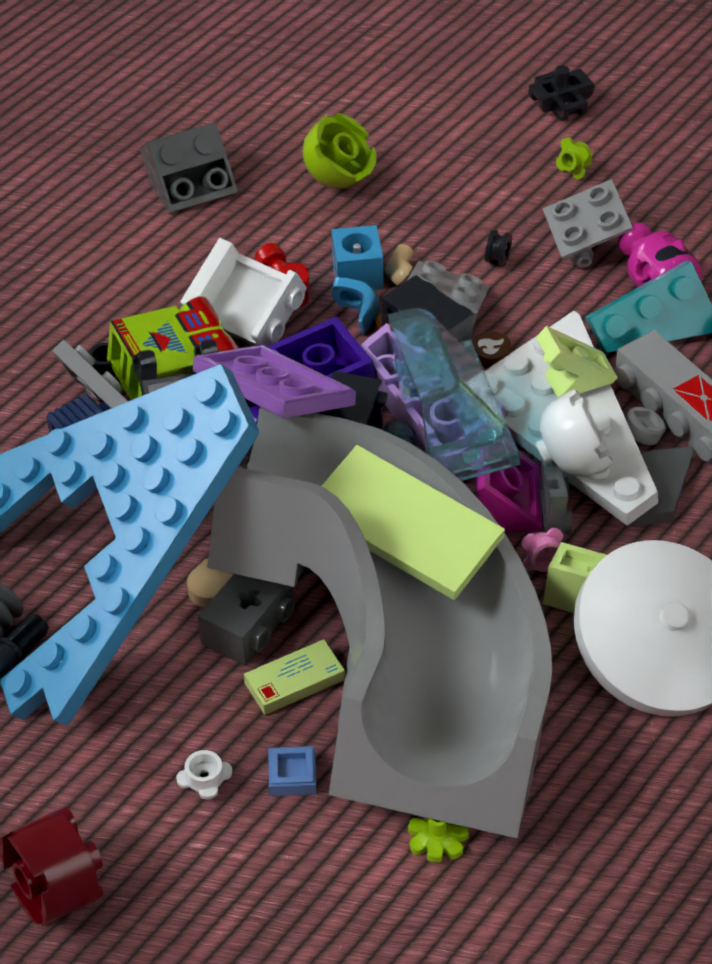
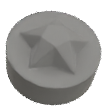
[625,407,666,445]

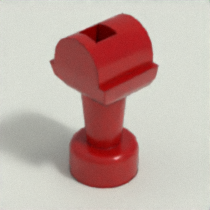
[254,243,310,307]

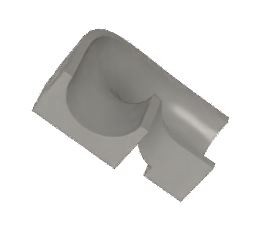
[207,407,552,838]

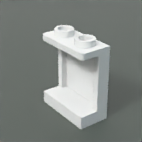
[180,238,307,347]

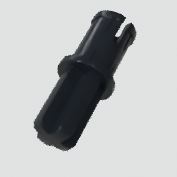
[0,613,49,680]

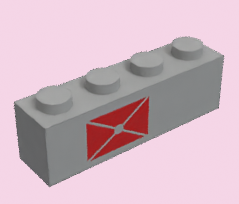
[615,330,712,465]

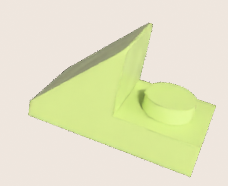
[536,326,618,397]

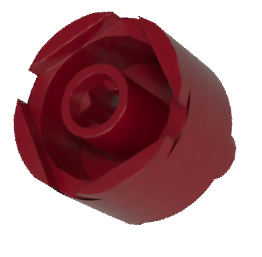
[0,807,103,926]

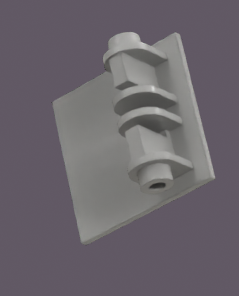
[543,179,634,268]
[406,261,490,327]

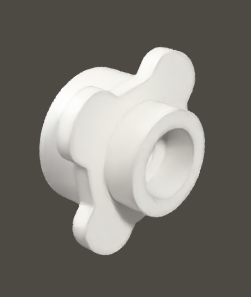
[176,750,232,800]

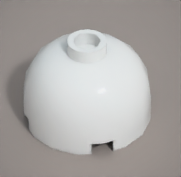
[535,389,614,476]

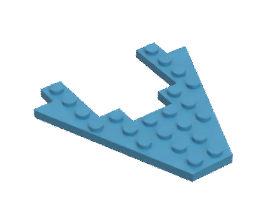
[0,364,260,726]

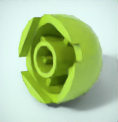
[302,113,377,189]

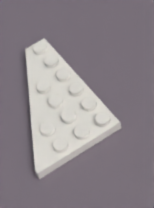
[470,311,658,526]

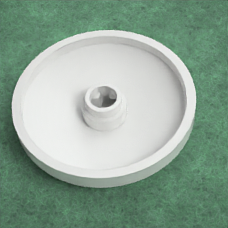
[574,540,712,717]

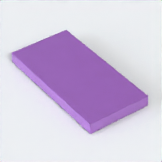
[193,345,356,418]

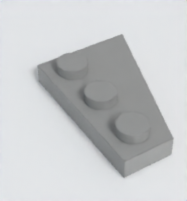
[52,339,136,409]

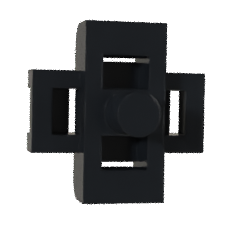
[528,65,594,121]

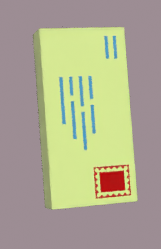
[244,639,345,715]

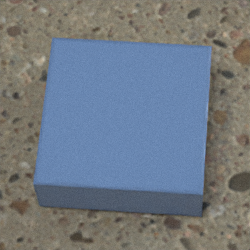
[268,746,317,796]

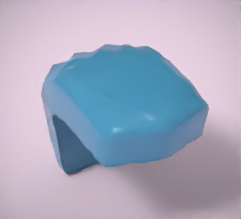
[331,277,380,335]

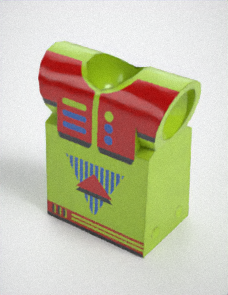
[107,296,239,400]

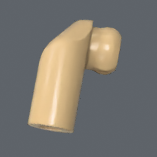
[385,244,414,285]

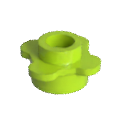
[556,137,592,180]

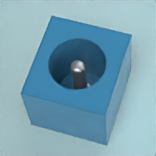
[331,225,383,290]

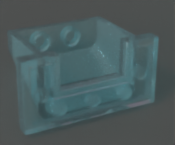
[388,308,520,481]

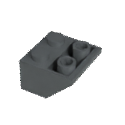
[139,122,238,213]

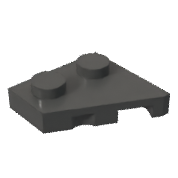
[630,446,694,526]
[540,460,572,543]

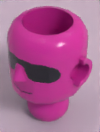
[618,222,702,287]

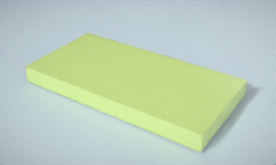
[321,445,505,601]

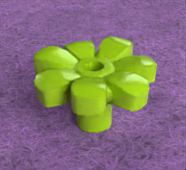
[408,817,469,863]

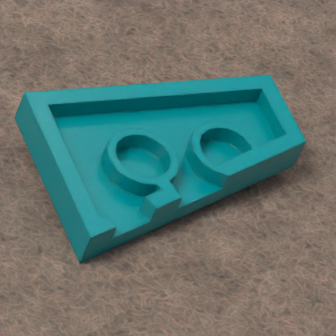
[585,261,712,353]

